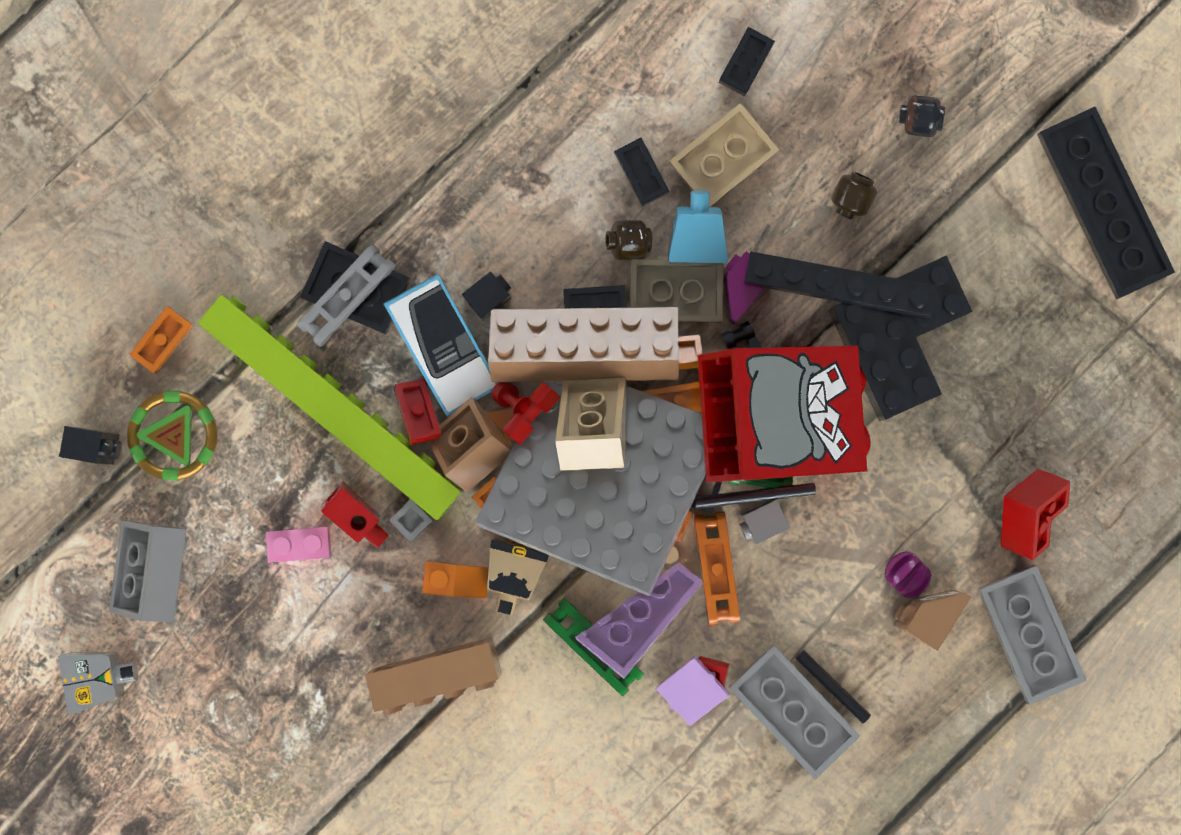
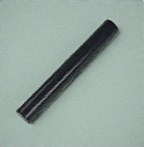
[795,650,871,724]

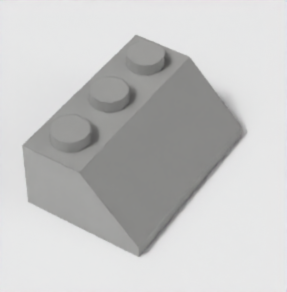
[109,520,187,622]

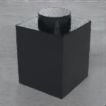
[462,271,512,321]

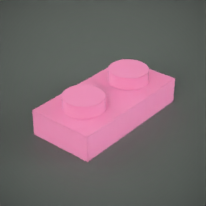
[266,527,331,563]

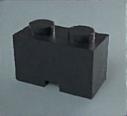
[59,426,122,465]

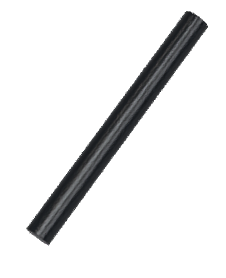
[693,483,816,509]

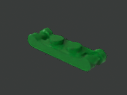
[543,597,644,697]

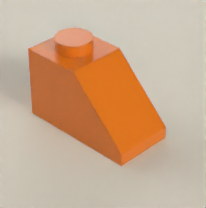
[422,560,489,598]

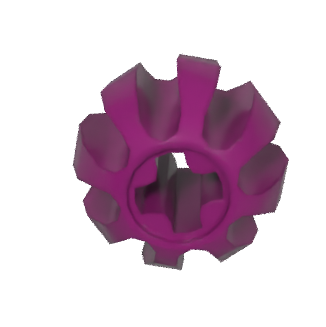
[884,551,932,598]

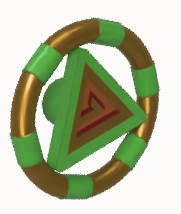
[127,390,218,481]

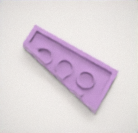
[576,562,703,679]

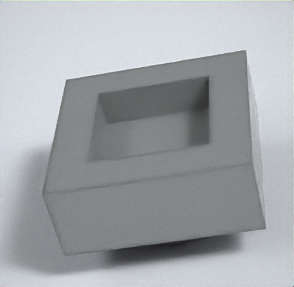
[389,499,434,542]

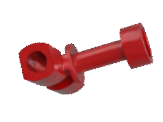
[492,382,560,445]

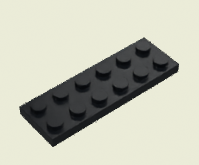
[1037,106,1175,299]

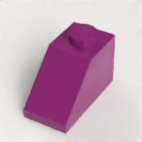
[724,251,764,325]

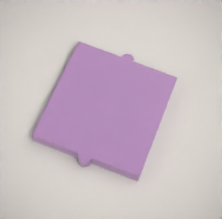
[656,656,730,726]

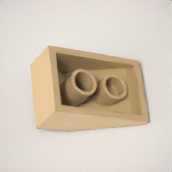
[555,377,626,471]

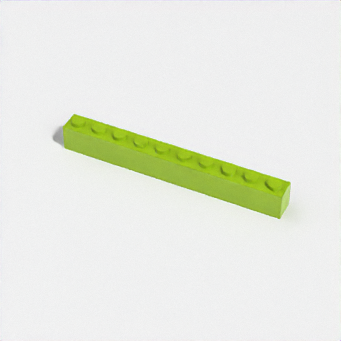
[197,294,463,521]

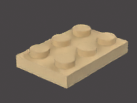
[669,103,779,207]

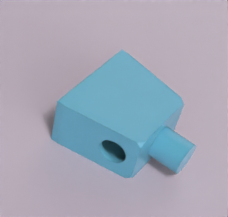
[668,190,728,263]

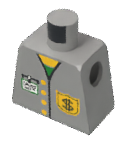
[58,652,138,715]

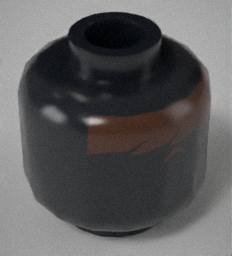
[899,95,945,137]

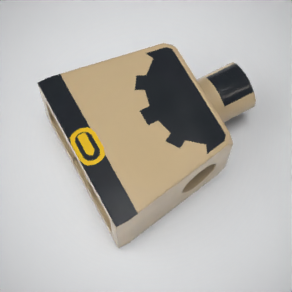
[487,539,549,615]

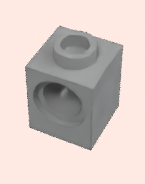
[739,500,790,544]

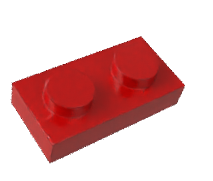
[394,378,441,445]

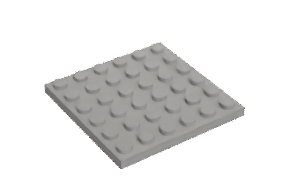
[475,381,706,596]

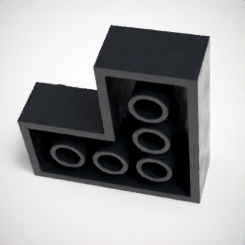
[828,255,973,421]

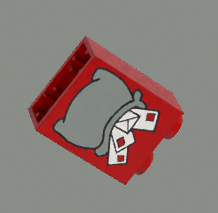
[697,346,871,483]

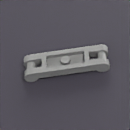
[297,244,396,347]

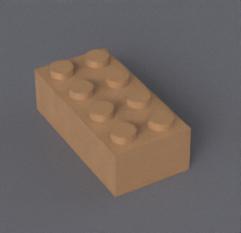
[365,637,501,715]

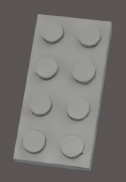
[977,565,1087,705]
[729,645,860,779]

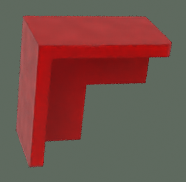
[1001,469,1071,560]

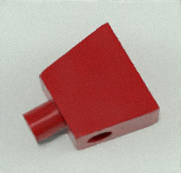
[320,481,389,548]

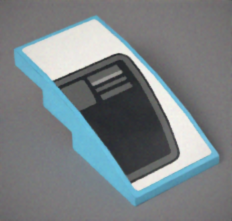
[384,274,498,416]

